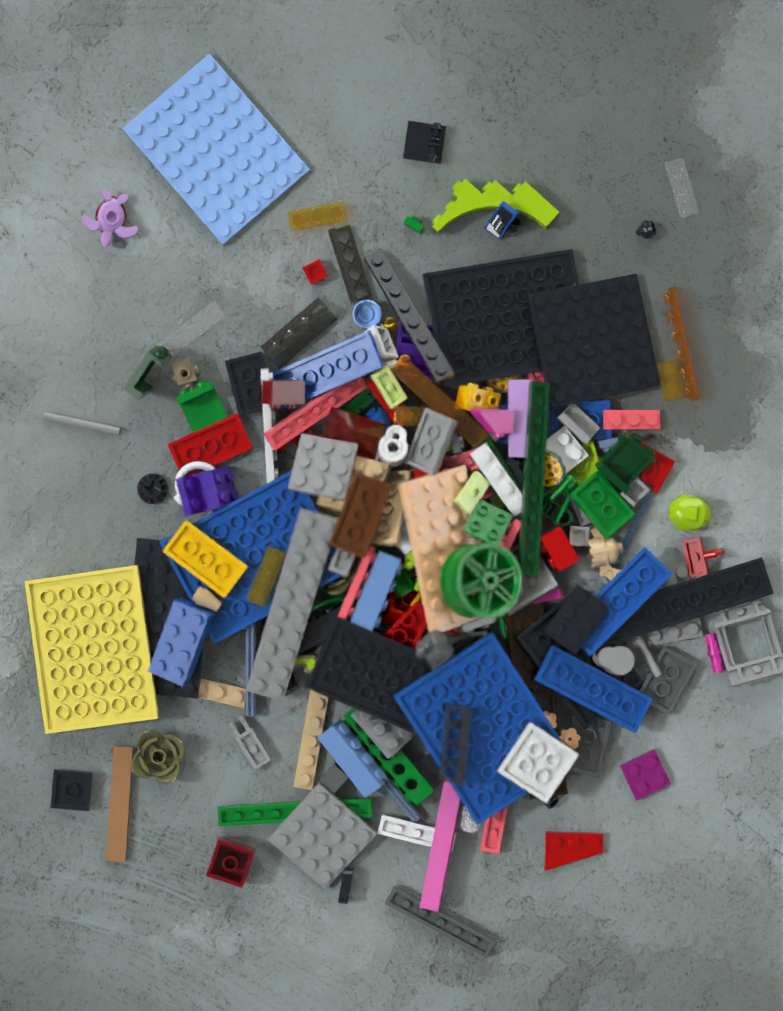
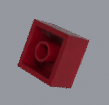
[206,836,256,888]

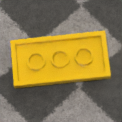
[163,520,248,598]

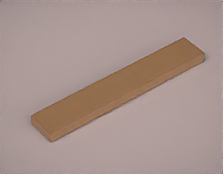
[106,746,133,862]

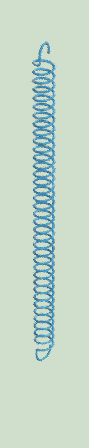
[597,491,653,594]

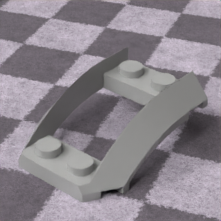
[714,599,783,687]

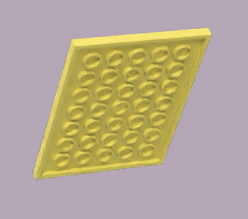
[25,565,159,734]

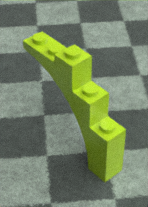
[432,179,559,234]

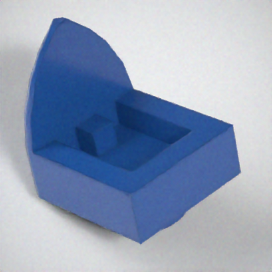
[364,405,392,432]

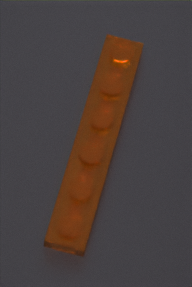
[663,286,700,402]
[390,355,488,448]

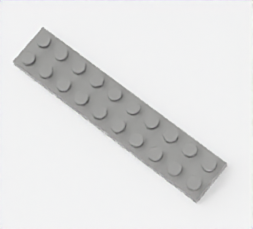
[246,508,338,701]

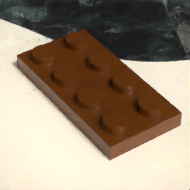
[328,471,393,559]

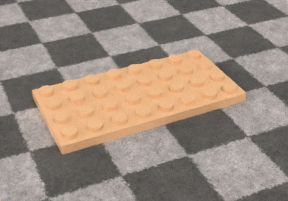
[399,465,491,633]

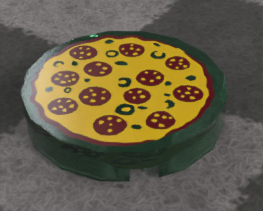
[544,450,566,489]

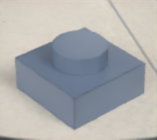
[597,437,618,452]

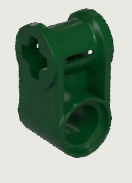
[542,496,573,527]

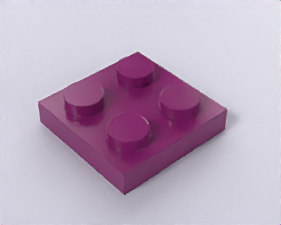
[619,749,671,801]

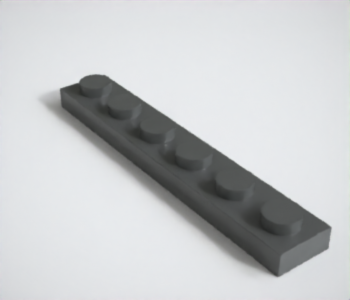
[385,886,495,958]

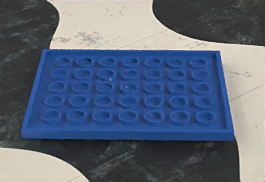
[160,470,341,644]
[393,632,575,825]

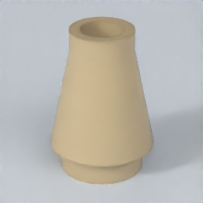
[192,586,222,612]

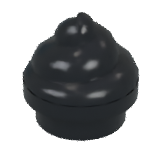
[636,220,656,239]

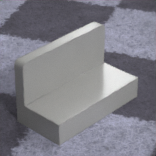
[557,404,600,445]

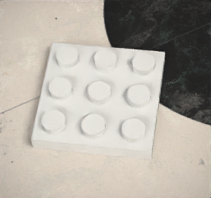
[497,722,579,803]

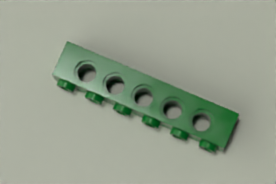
[343,708,434,806]

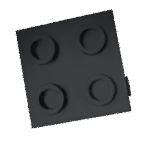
[403,120,446,164]

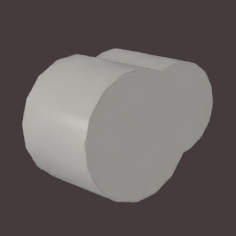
[593,646,634,675]

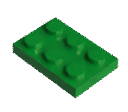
[569,470,635,539]

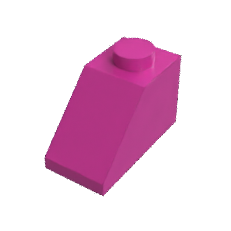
[471,408,514,437]

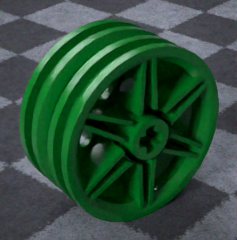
[440,543,522,618]

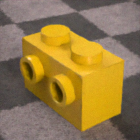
[455,383,501,411]

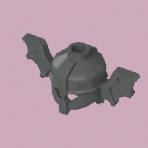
[415,630,465,670]

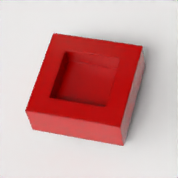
[302,259,328,285]

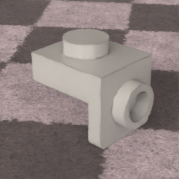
[620,477,650,507]

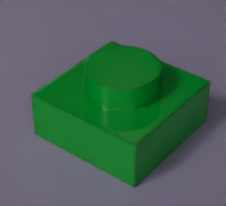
[403,215,424,234]

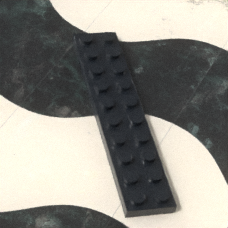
[598,557,774,649]

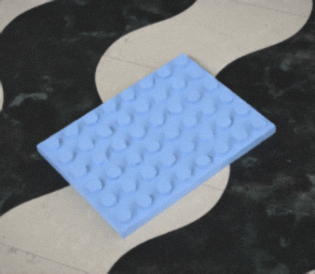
[123,54,310,245]

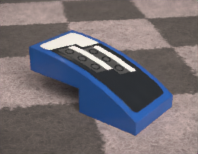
[485,201,518,240]

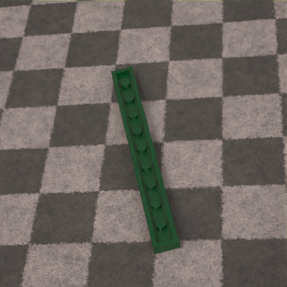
[518,382,550,577]

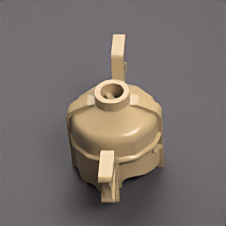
[587,527,623,581]

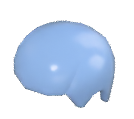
[352,300,382,329]

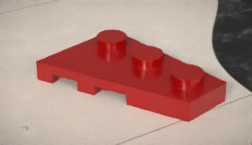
[639,442,676,495]
[544,831,603,870]

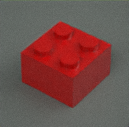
[540,526,580,572]

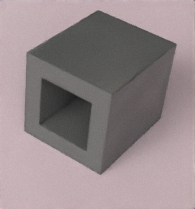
[319,763,349,794]

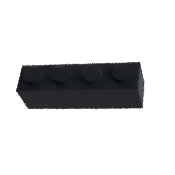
[297,599,358,655]

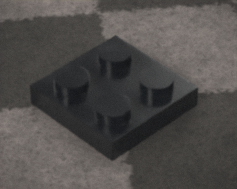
[50,769,93,811]

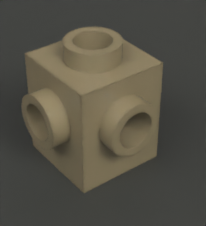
[171,358,200,389]

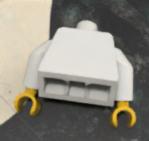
[365,317,412,372]

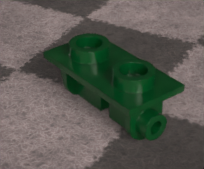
[337,388,379,425]

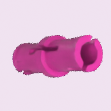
[704,633,725,673]

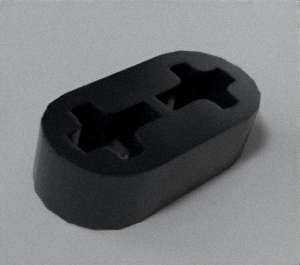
[338,867,353,904]

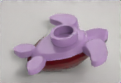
[82,189,138,247]

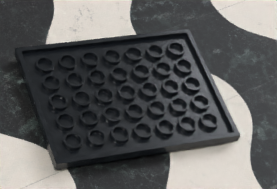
[422,249,579,388]

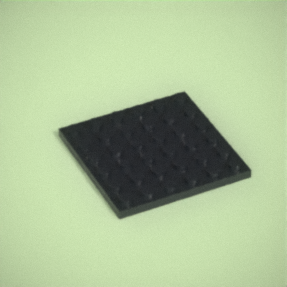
[526,273,661,409]

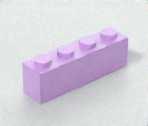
[508,380,532,458]

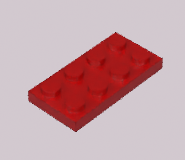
[167,413,253,476]

